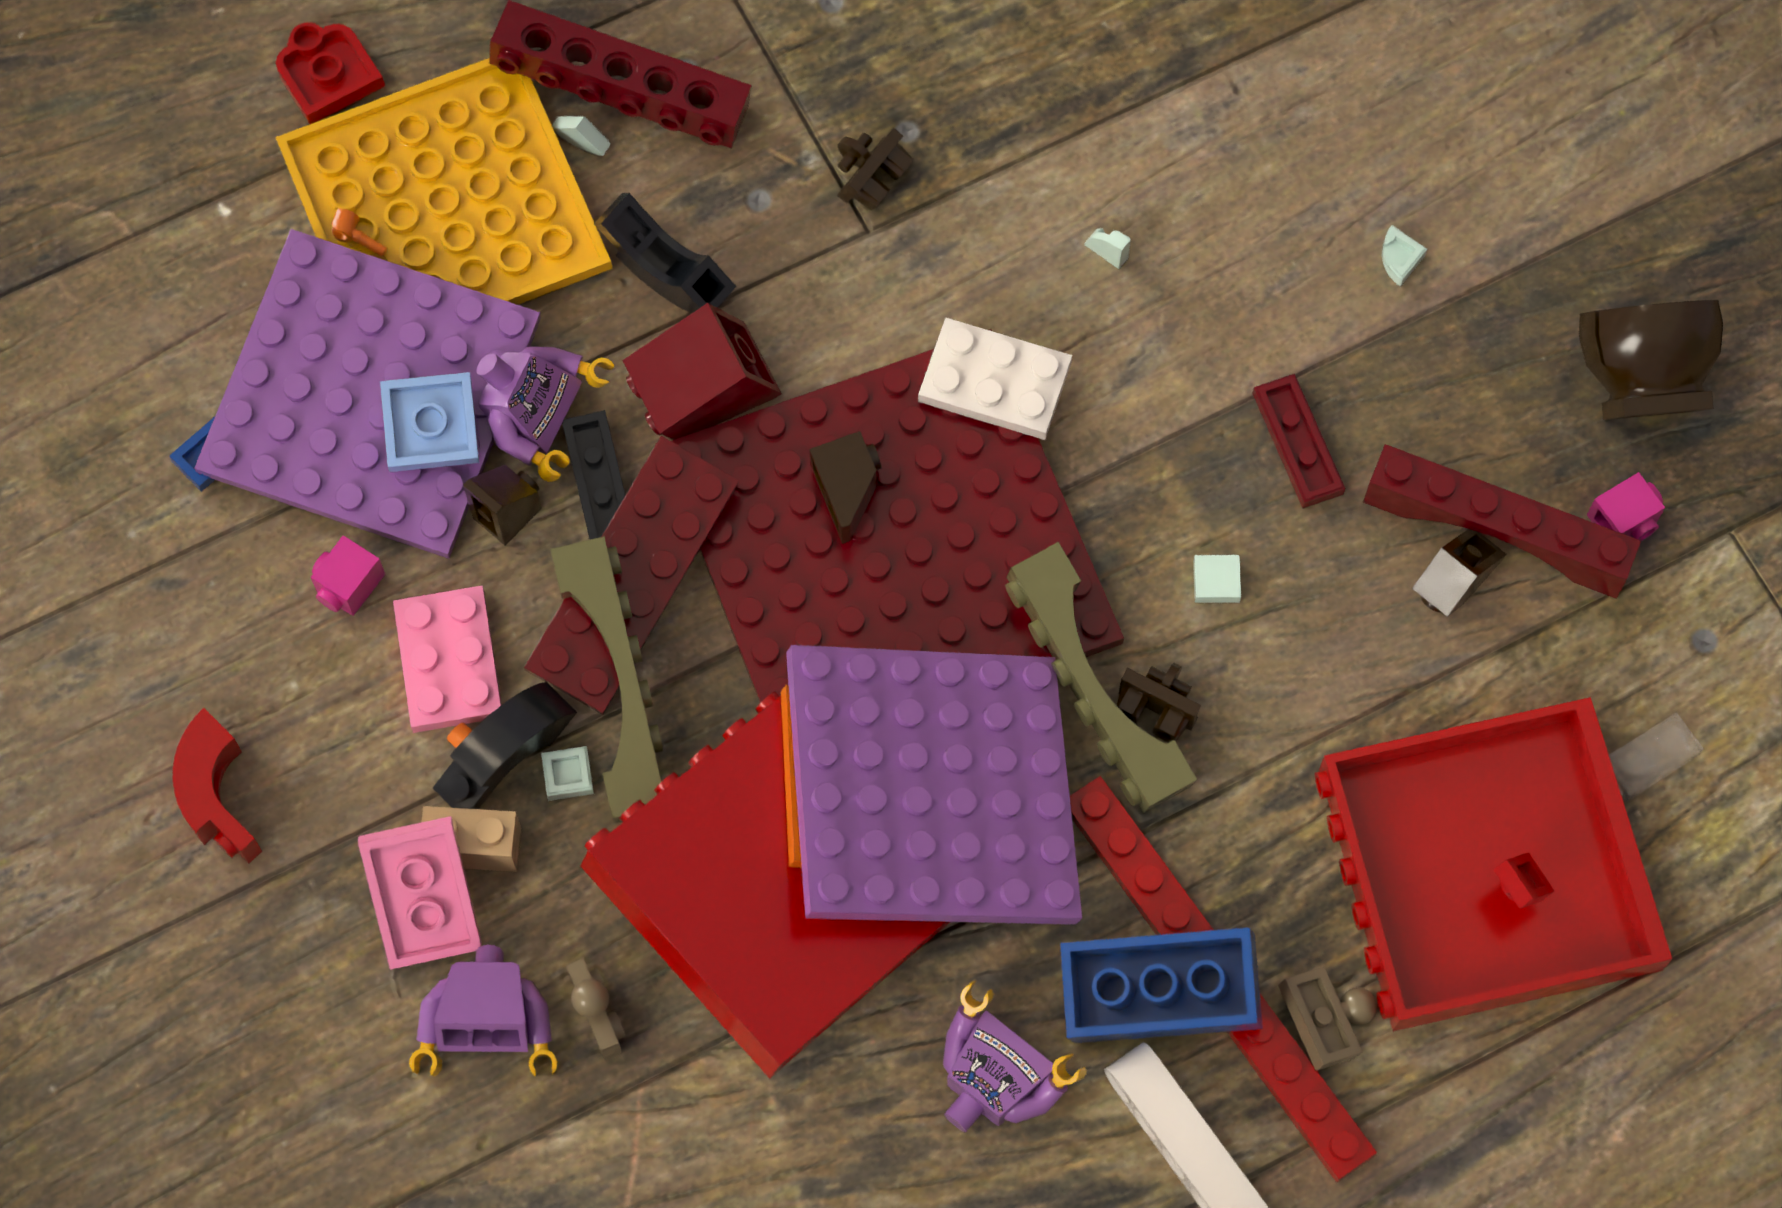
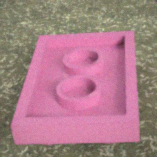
[393,585,502,733]
[358,816,482,970]

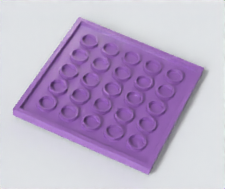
[194,229,541,559]
[786,645,1082,925]

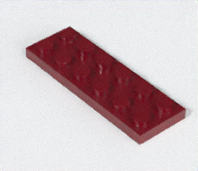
[524,436,739,715]

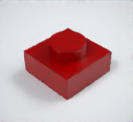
[1493,852,1555,909]

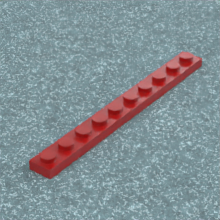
[1070,776,1377,1183]

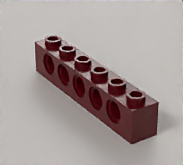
[489,0,752,149]

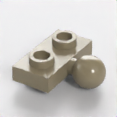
[566,958,626,1061]
[1278,967,1377,1071]

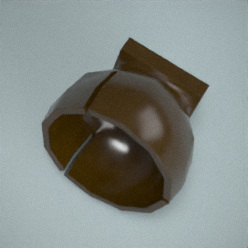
[1579,300,1723,420]

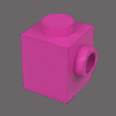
[1587,472,1665,541]
[310,535,385,616]

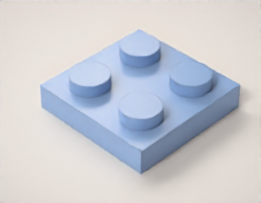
[380,372,479,472]

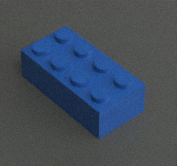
[1060,927,1263,1043]

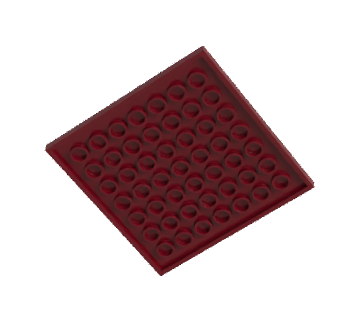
[672,329,1124,703]

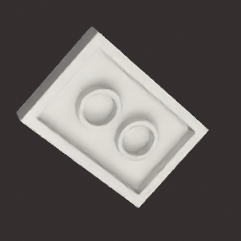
[918,318,1072,440]

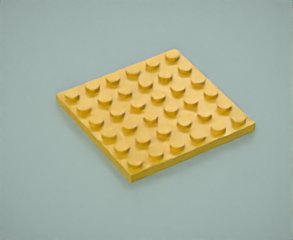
[276,58,613,305]

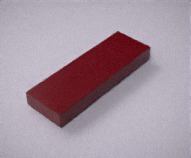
[1252,373,1346,508]

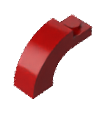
[173,707,262,864]

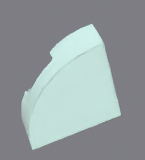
[552,116,610,156]
[1382,225,1427,286]
[1085,228,1131,269]

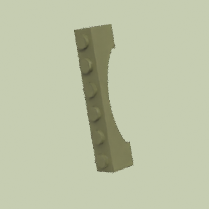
[550,537,669,821]
[1005,542,1197,813]

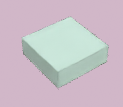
[1193,555,1241,603]
[541,746,594,801]

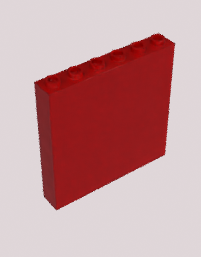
[580,691,950,1079]
[1315,697,1672,1031]

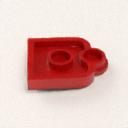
[276,22,385,125]

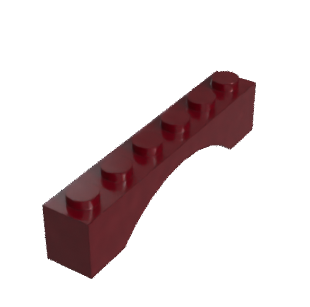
[1363,444,1641,599]

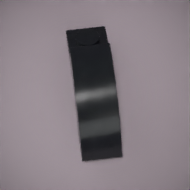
[594,193,737,313]
[433,682,577,809]

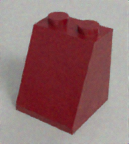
[622,303,782,440]

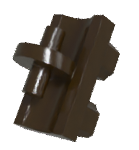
[837,128,914,210]
[1116,663,1201,743]

